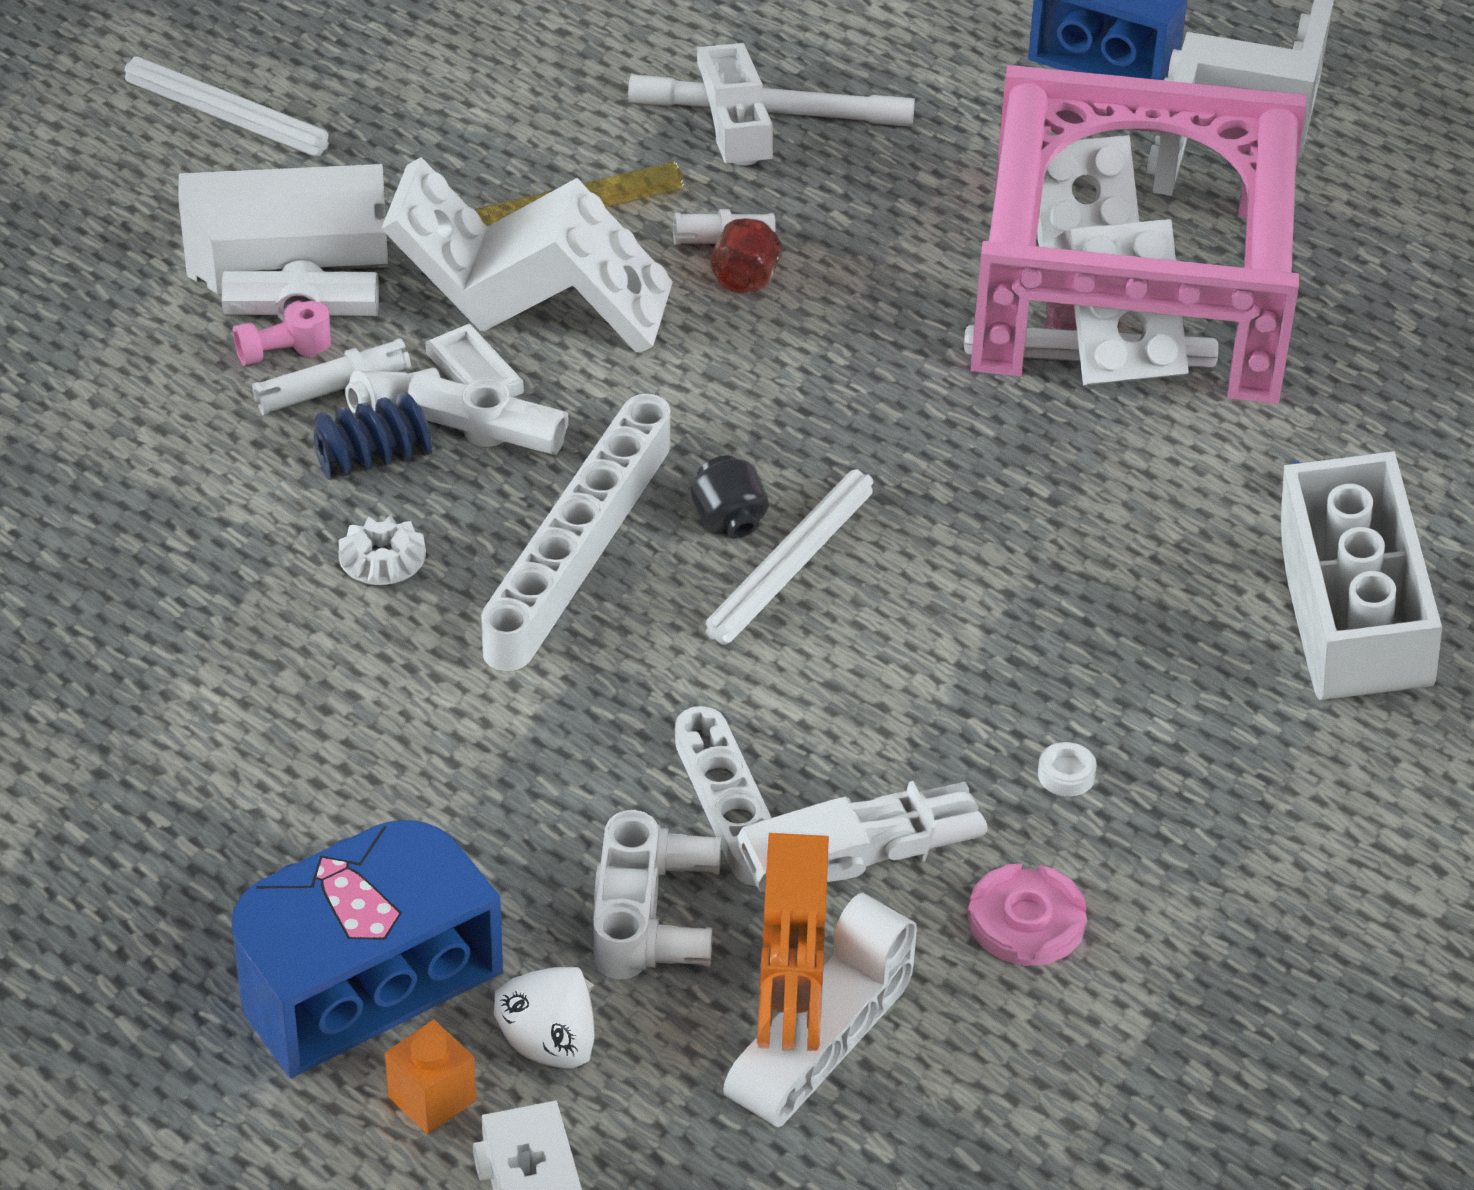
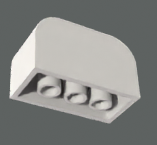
[1281,451,1442,700]

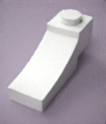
[697,43,773,166]

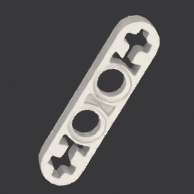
[675,706,771,886]

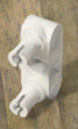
[593,810,722,979]

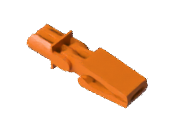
[757,833,829,1051]

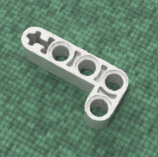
[723,892,917,1127]

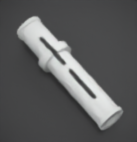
[252,338,411,416]

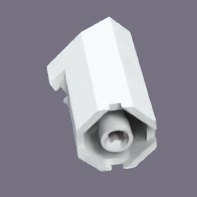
[178,164,388,294]

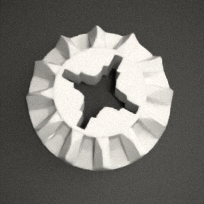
[339,515,426,585]

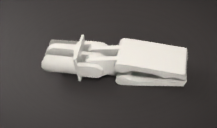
[737,781,988,892]

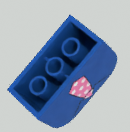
[232,820,503,1079]

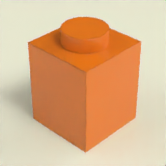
[385,1019,476,1134]

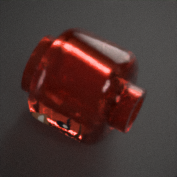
[710,218,782,293]

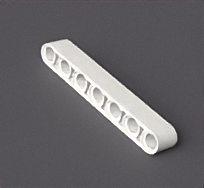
[481,394,671,671]

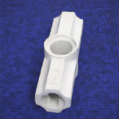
[222,260,379,322]
[408,372,568,455]

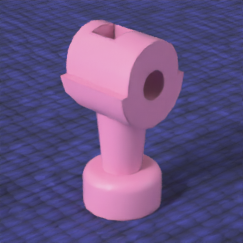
[233,300,331,366]

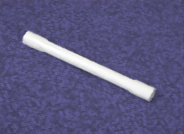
[628,74,915,127]

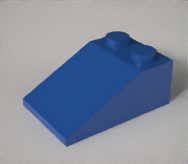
[1028,0,1188,80]

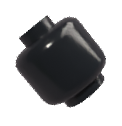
[691,455,769,538]

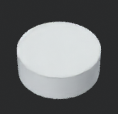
[1038,742,1097,796]

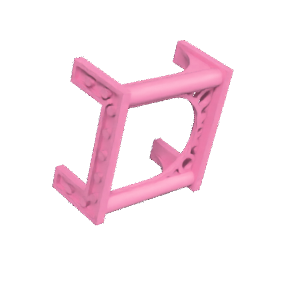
[970,65,1307,404]

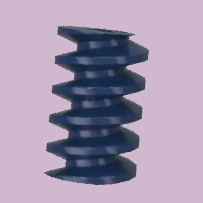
[314,392,432,480]

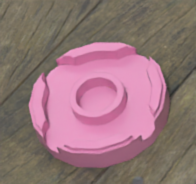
[967,863,1087,966]

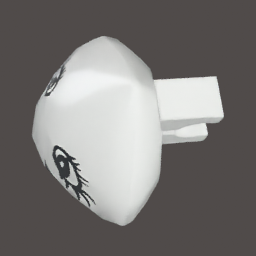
[494,967,595,1069]

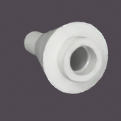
[345,367,440,413]

